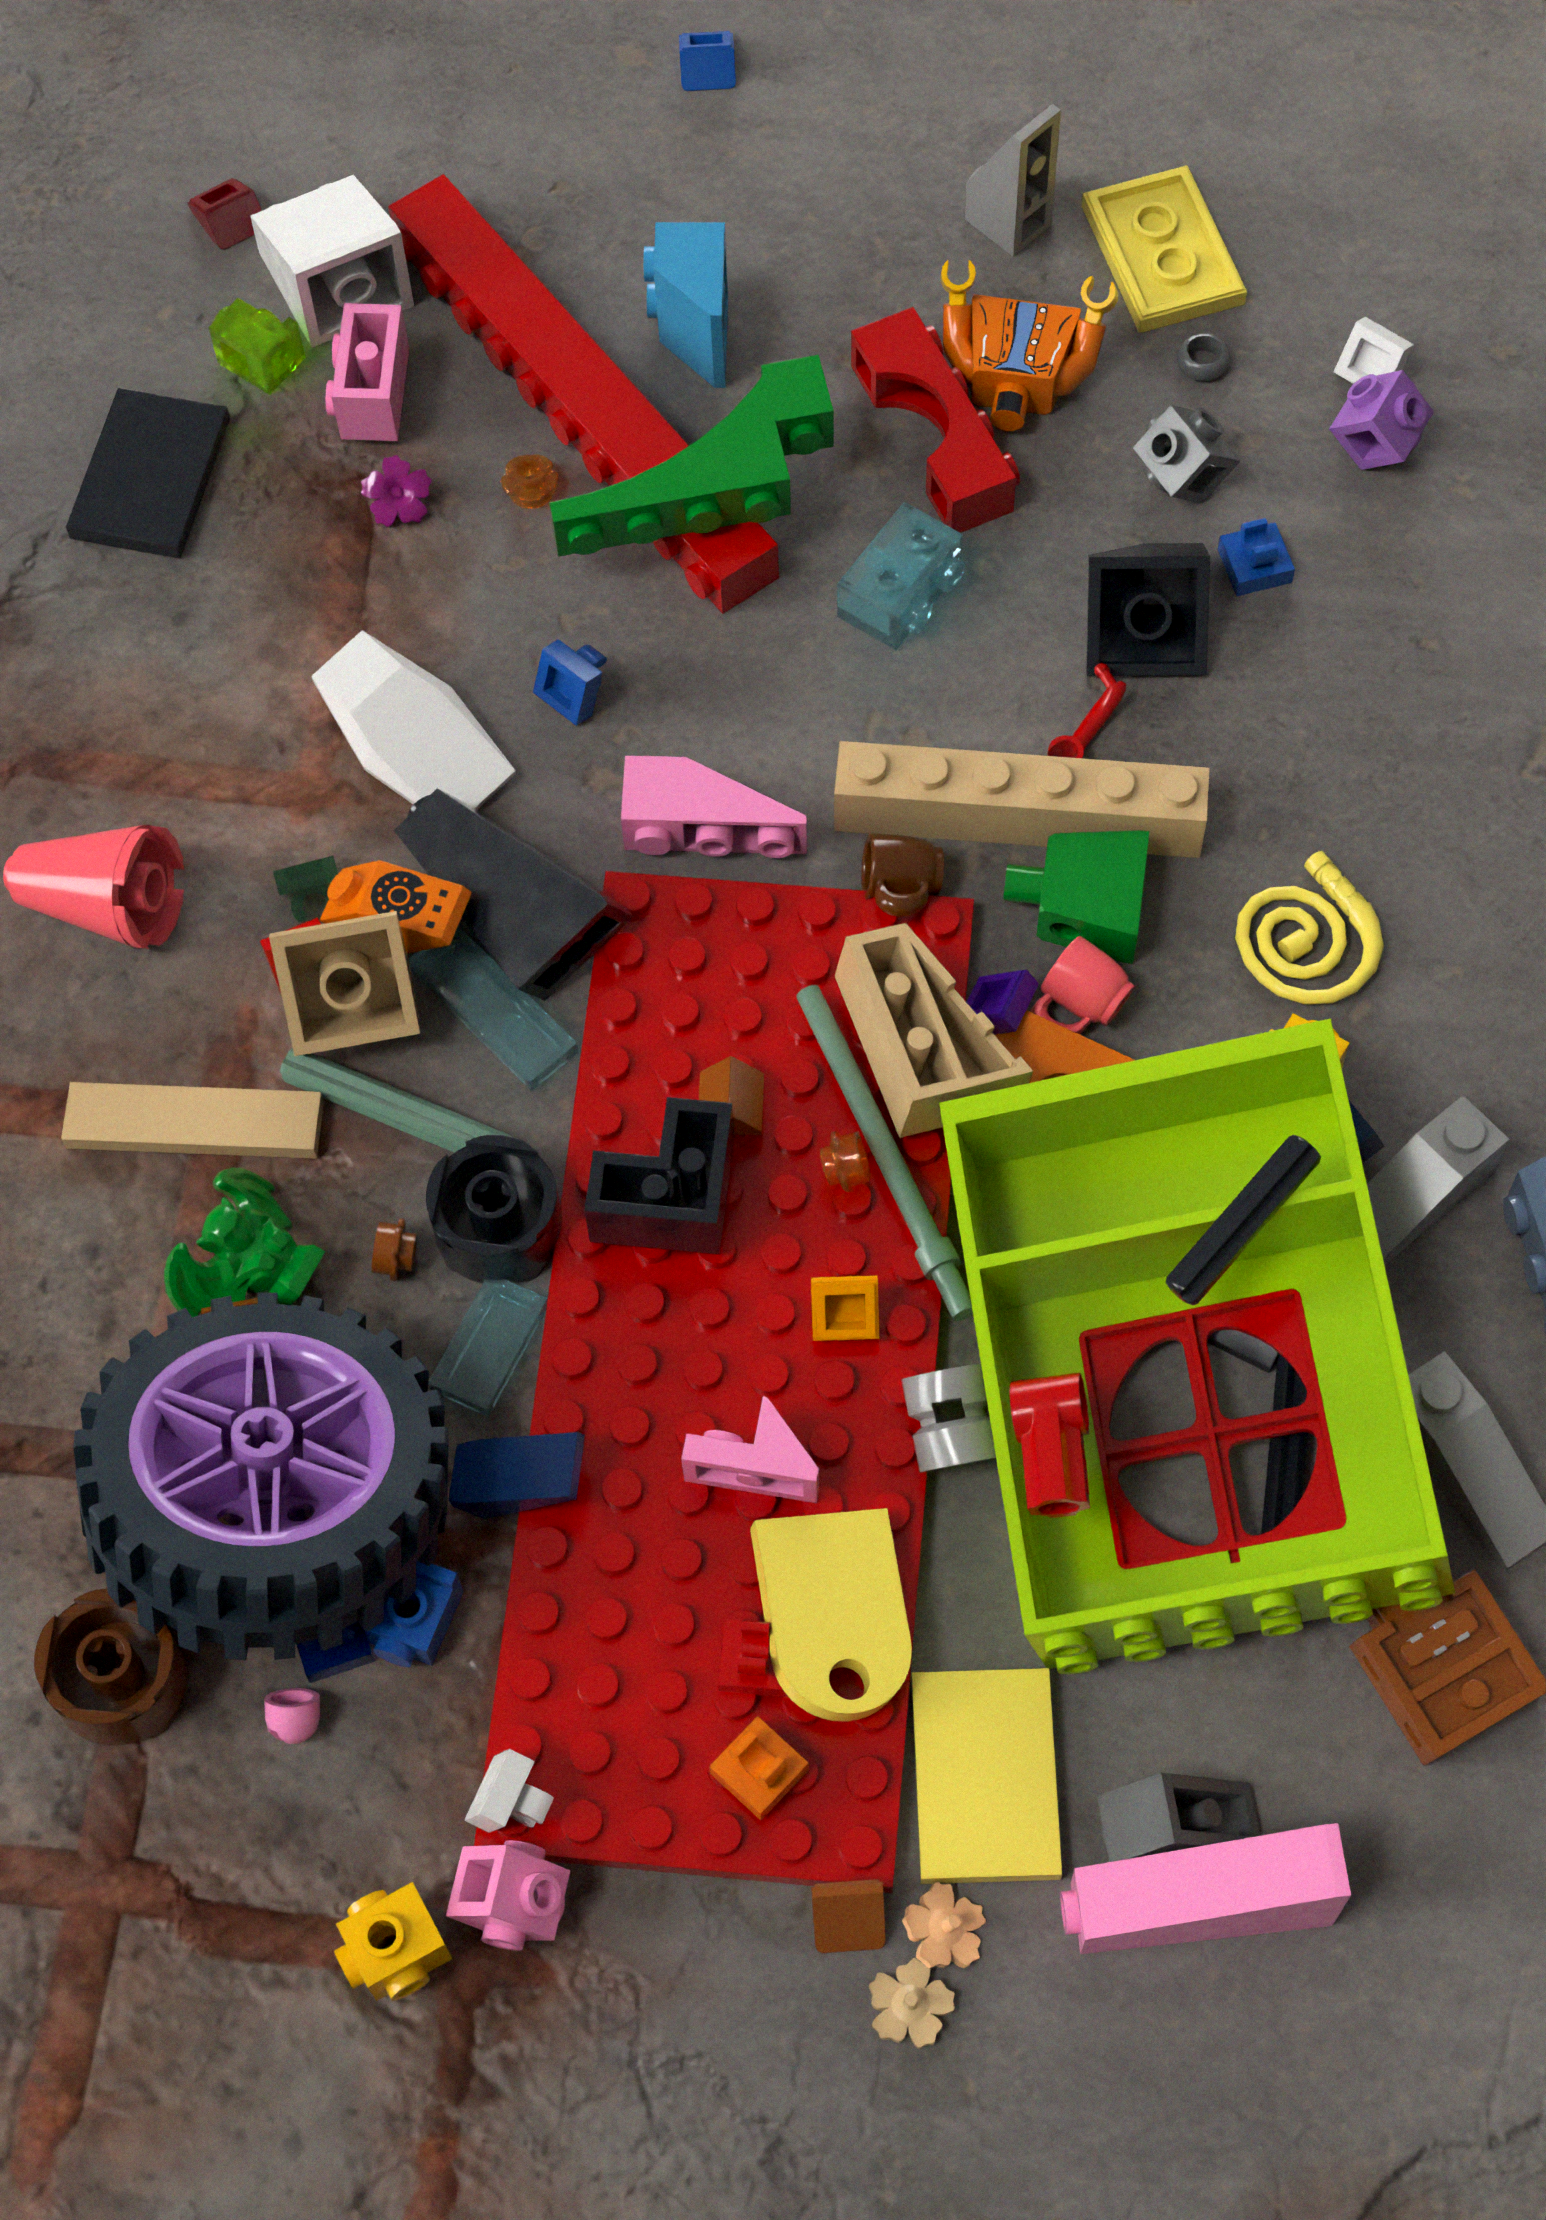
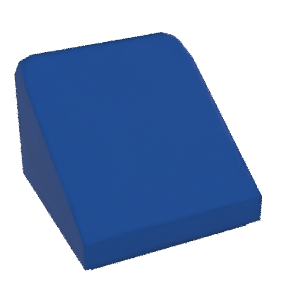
[679,31,736,91]

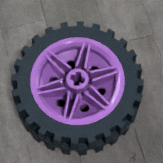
[73,1293,449,1661]

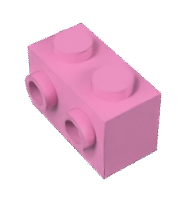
[325,303,409,441]

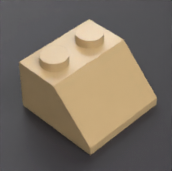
[269,911,420,1056]

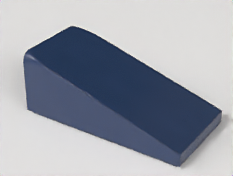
[449,1432,585,1519]

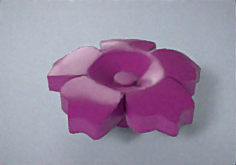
[361,455,432,527]

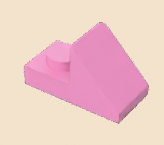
[681,1396,819,1503]

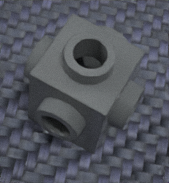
[1133,405,1240,503]

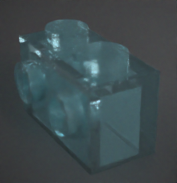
[837,502,966,650]

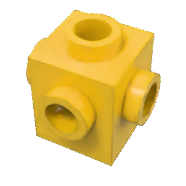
[334,1882,452,2001]

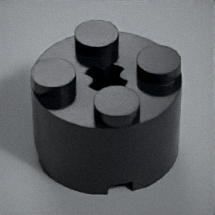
[426,1135,562,1285]

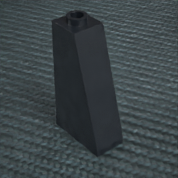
[394,788,634,1001]

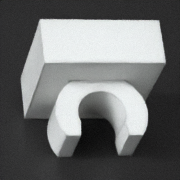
[1334,317,1414,384]
[464,1749,554,1833]

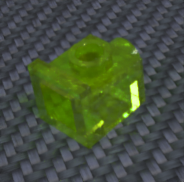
[208,298,306,395]

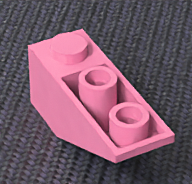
[621,756,807,858]

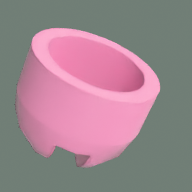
[264,1688,321,1744]

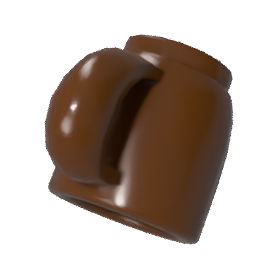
[861,833,944,917]

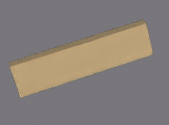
[61,1082,324,1159]

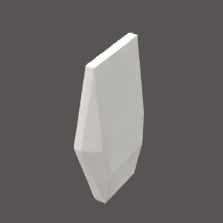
[312,630,516,810]

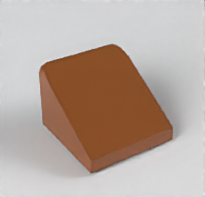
[811,1879,886,1953]

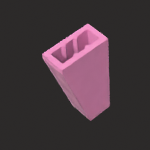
[1060,1823,1351,1954]

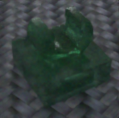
[273,855,338,922]

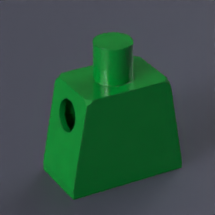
[1003,830,1150,964]

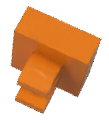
[709,1716,809,1820]

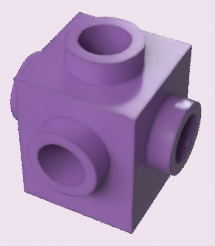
[1329,370,1434,470]

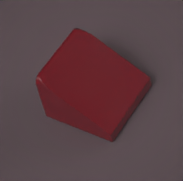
[187,178,262,249]

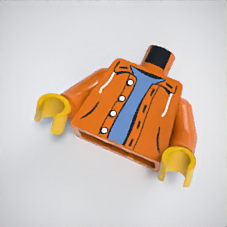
[940,260,1118,431]

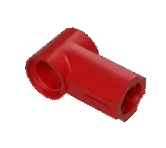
[1009,1373,1090,1518]

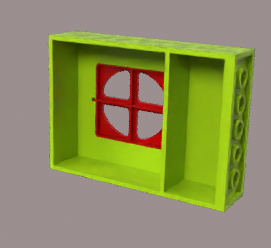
[939,1018,1455,1675]

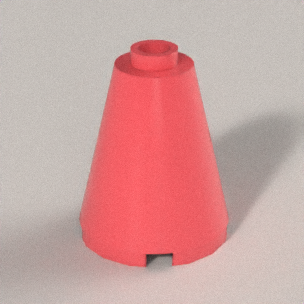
[3,825,184,949]

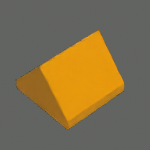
[811,1276,879,1341]

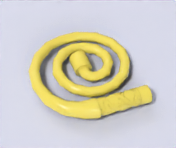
[1235,851,1384,1005]

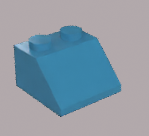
[643,222,729,388]

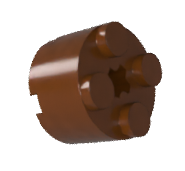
[34,1589,188,1746]

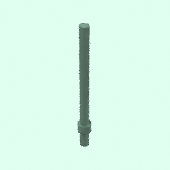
[796,985,973,1321]

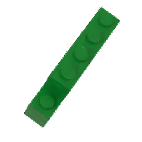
[550,354,834,557]

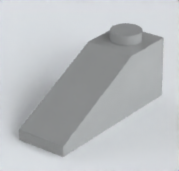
[965,104,1061,257]
[1367,1095,1510,1266]
[1408,1351,1546,1572]

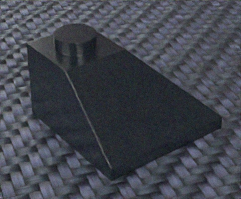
[1086,543,1210,676]

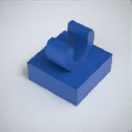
[1217,518,1295,597]
[533,639,607,726]

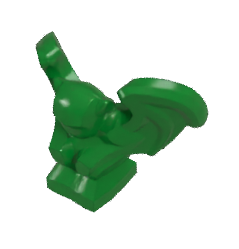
[164,1167,325,1318]

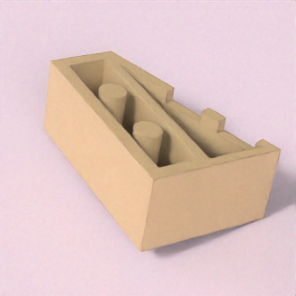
[835,923,1033,1138]

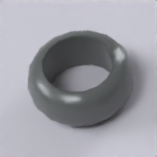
[1177,333,1230,382]

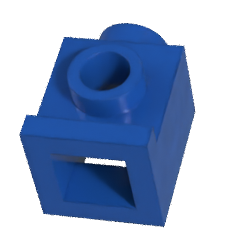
[365,1562,464,1667]

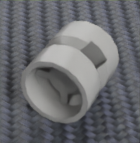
[901,1363,996,1473]

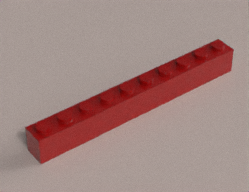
[388,174,779,614]

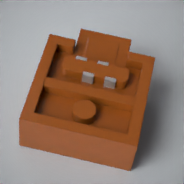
[1349,1569,1546,1766]

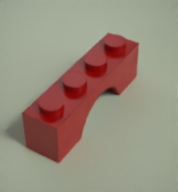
[851,307,1020,537]

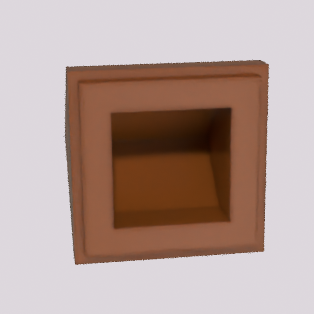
[699,1056,764,1135]

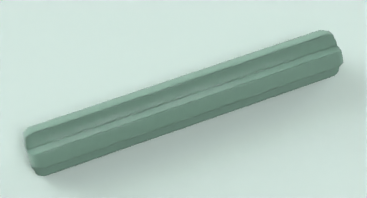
[280,1048,511,1153]

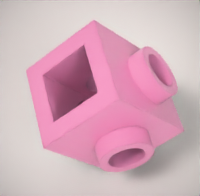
[446,1840,570,1951]

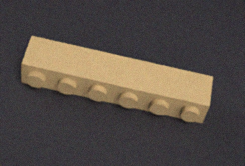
[834,741,1210,858]

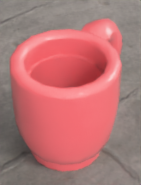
[1030,936,1135,1034]

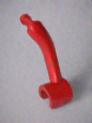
[1047,663,1126,759]

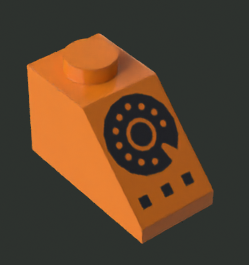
[319,860,472,953]

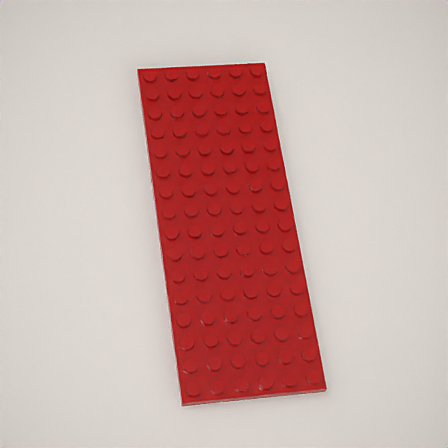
[474,871,974,1894]

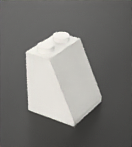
[250,175,414,348]

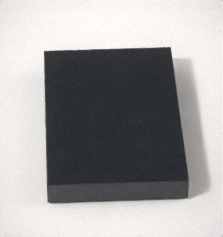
[66,388,230,559]

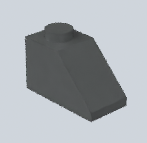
[1097,1773,1260,1862]

